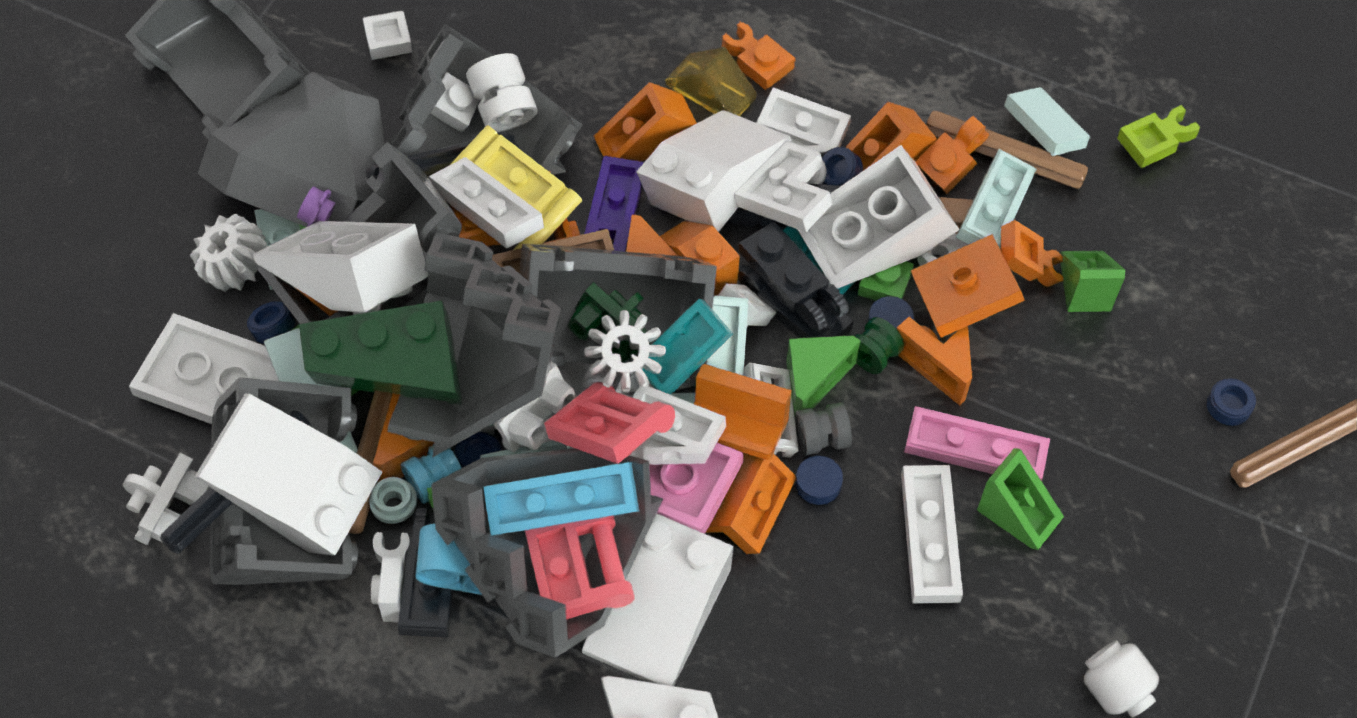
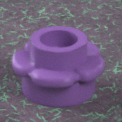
[297,186,336,227]

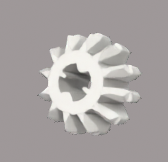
[190,214,268,292]
[585,310,666,392]

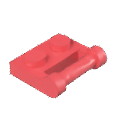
[544,382,675,464]
[525,516,635,620]

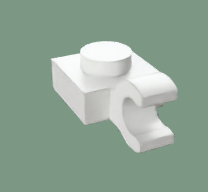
[371,532,410,622]

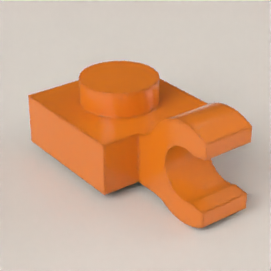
[915,116,989,194]

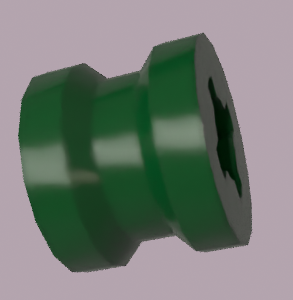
[854,317,905,374]

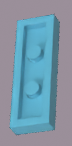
[483,462,639,536]

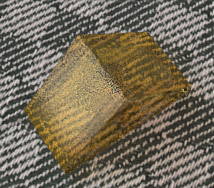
[665,47,757,116]

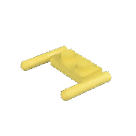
[450,125,582,250]

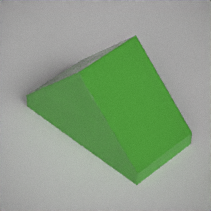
[1060,251,1125,312]
[786,336,860,417]
[977,448,1064,550]

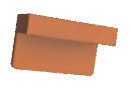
[694,364,792,460]
[706,453,796,554]

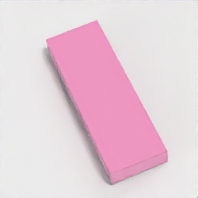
[904,406,1050,481]

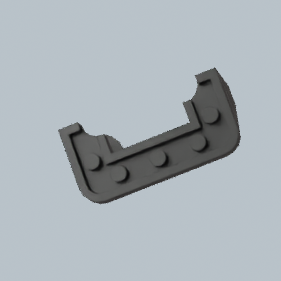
[125,0,311,140]
[257,142,462,324]
[520,244,717,383]
[209,377,358,585]

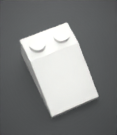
[637,110,792,232]
[798,145,959,289]
[253,221,429,315]
[195,394,382,555]
[582,513,733,686]

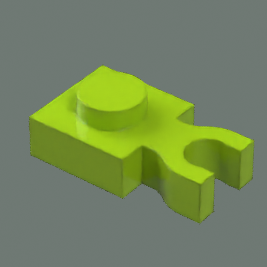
[1117,105,1200,168]

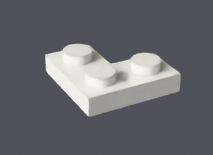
[734,141,832,232]

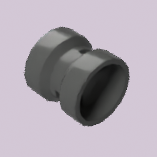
[795,402,852,456]

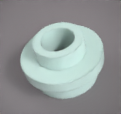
[369,477,417,524]

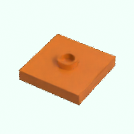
[911,234,1025,338]

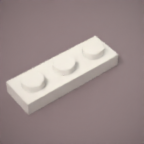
[429,157,544,248]
[901,465,963,603]

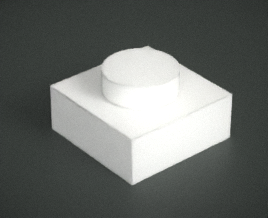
[363,11,412,60]
[430,72,479,133]
[718,284,776,327]

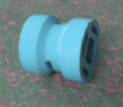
[400,444,462,504]

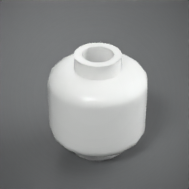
[1084,640,1159,717]

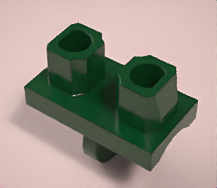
[567,282,654,363]

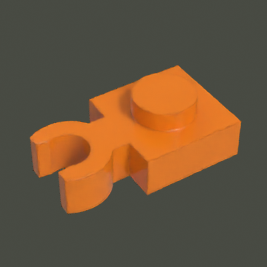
[722,22,796,90]
[1000,220,1063,287]

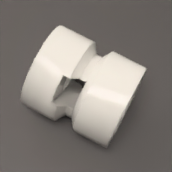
[466,53,538,132]

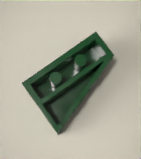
[299,300,462,405]

